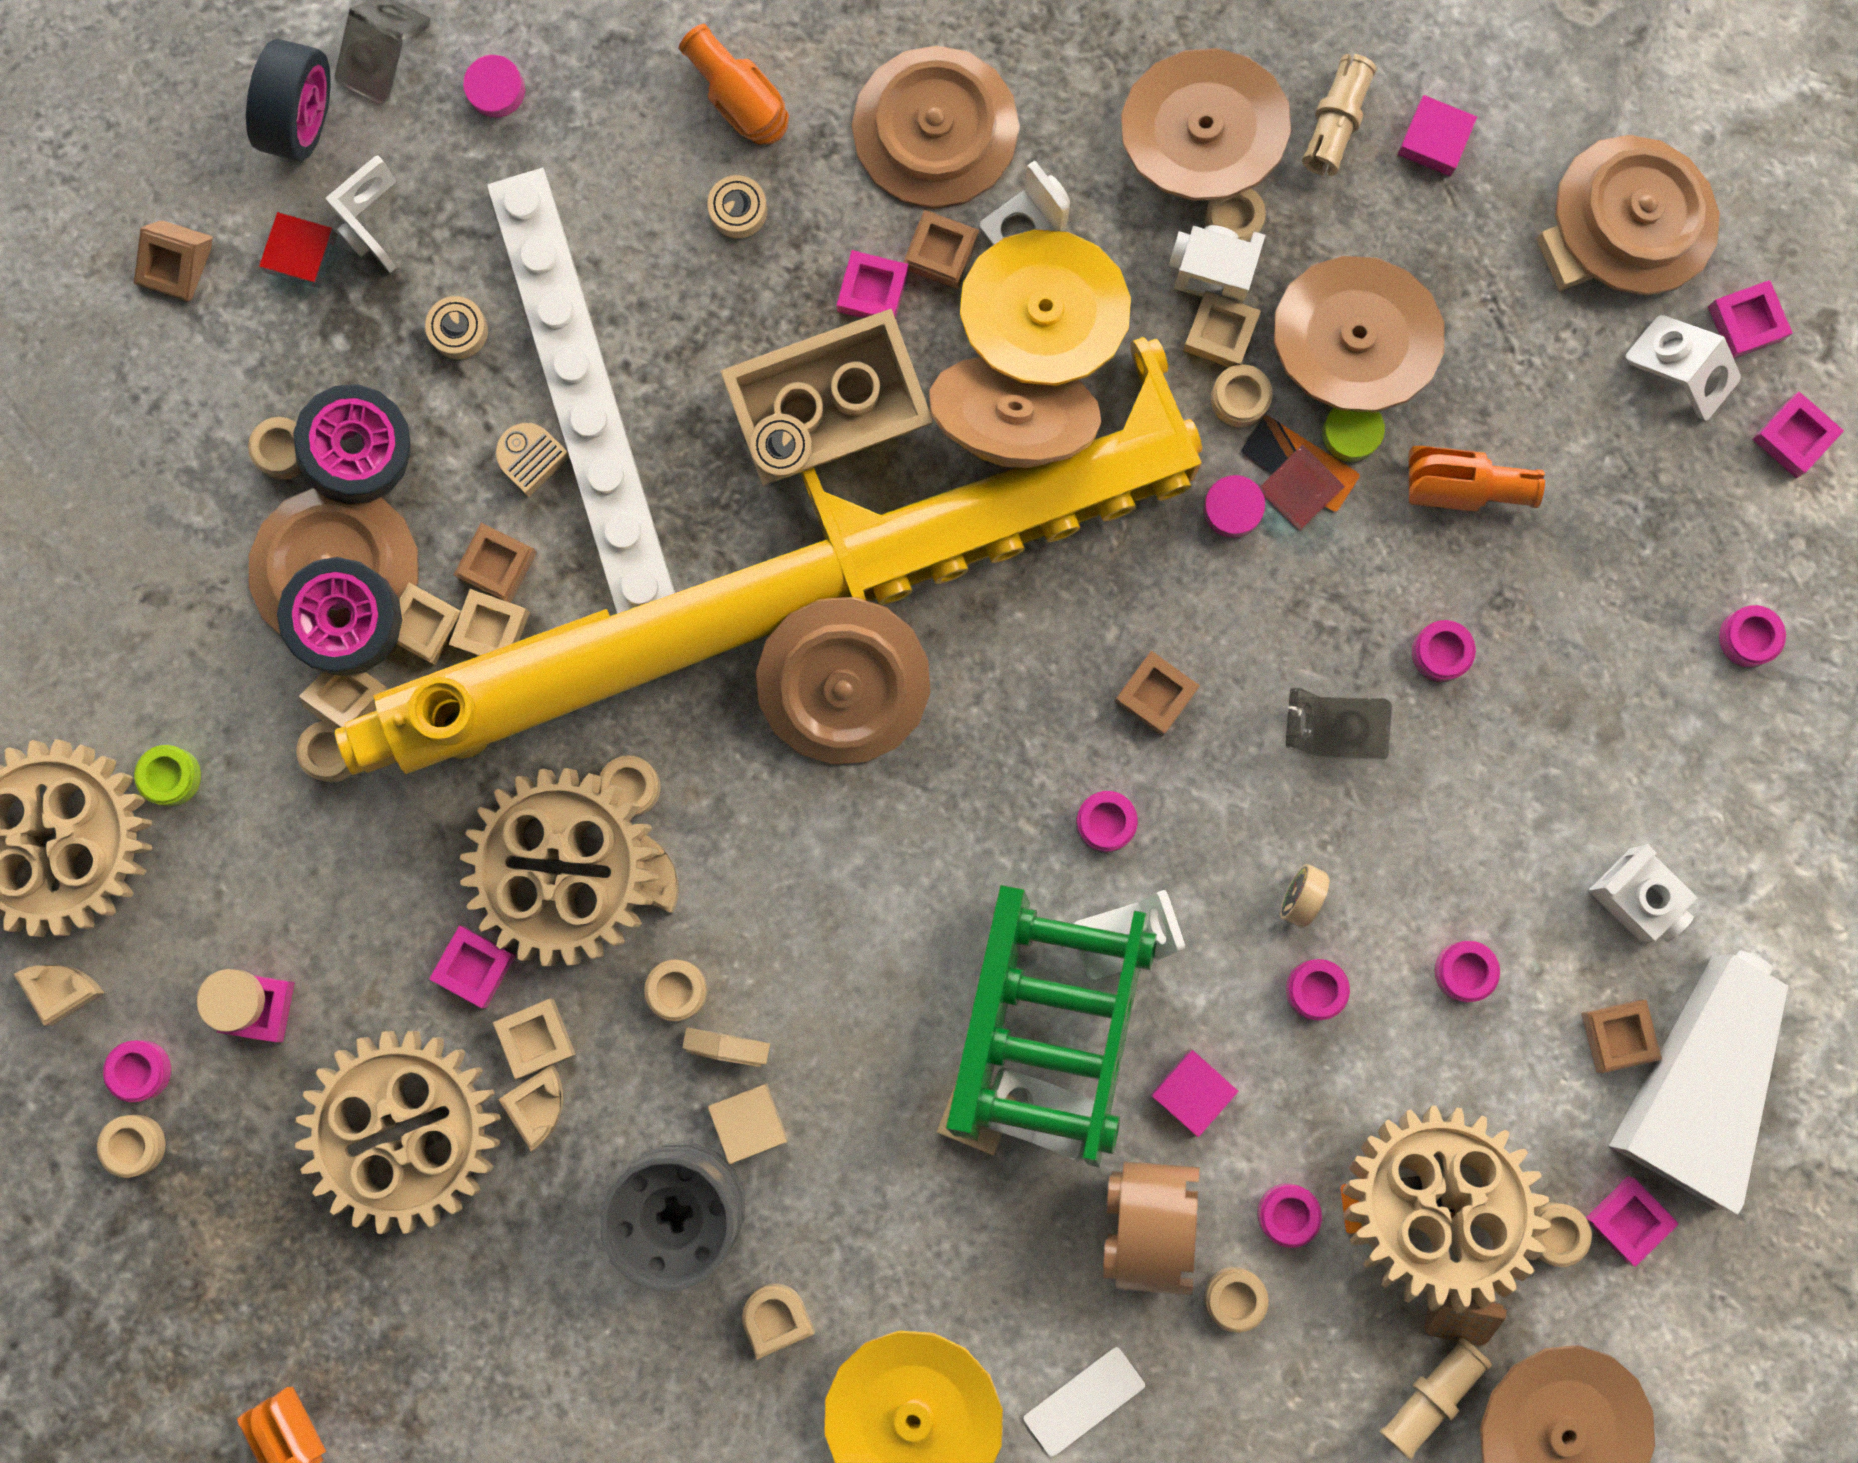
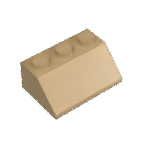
[720,309,933,486]

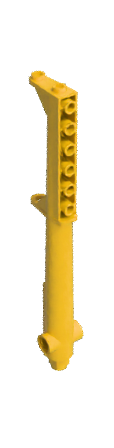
[335,337,1202,775]

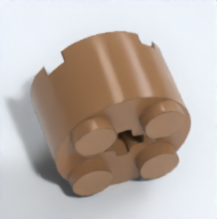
[1103,1161,1200,1296]

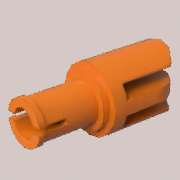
[678,24,789,145]
[1408,446,1545,512]
[237,1387,327,1463]

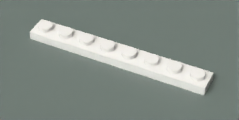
[487,168,675,614]

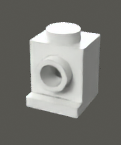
[1169,225,1265,304]
[1588,844,1698,943]

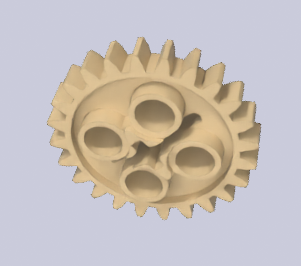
[0,739,152,937]
[460,768,659,966]
[295,1031,501,1234]
[1343,1105,1551,1313]

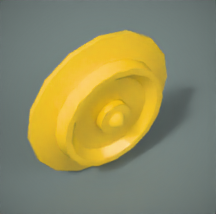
[960,229,1131,386]
[824,1330,1003,1463]

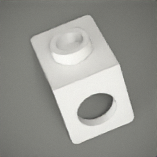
[326,156,397,273]
[980,161,1070,246]
[1625,315,1741,421]
[1073,890,1185,981]
[986,1068,1095,1162]

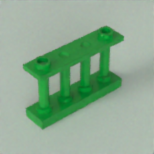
[946,885,1157,1168]

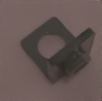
[334,0,431,104]
[1285,688,1392,760]

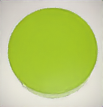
[1322,408,1385,462]
[134,745,201,807]

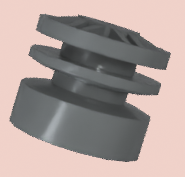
[600,1142,745,1292]

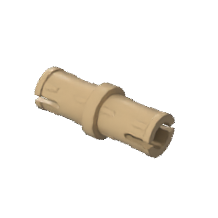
[1302,54,1377,176]
[1379,1337,1492,1460]

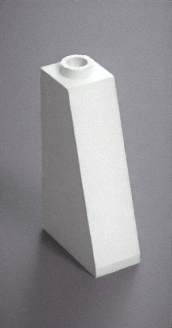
[1609,950,1788,1215]

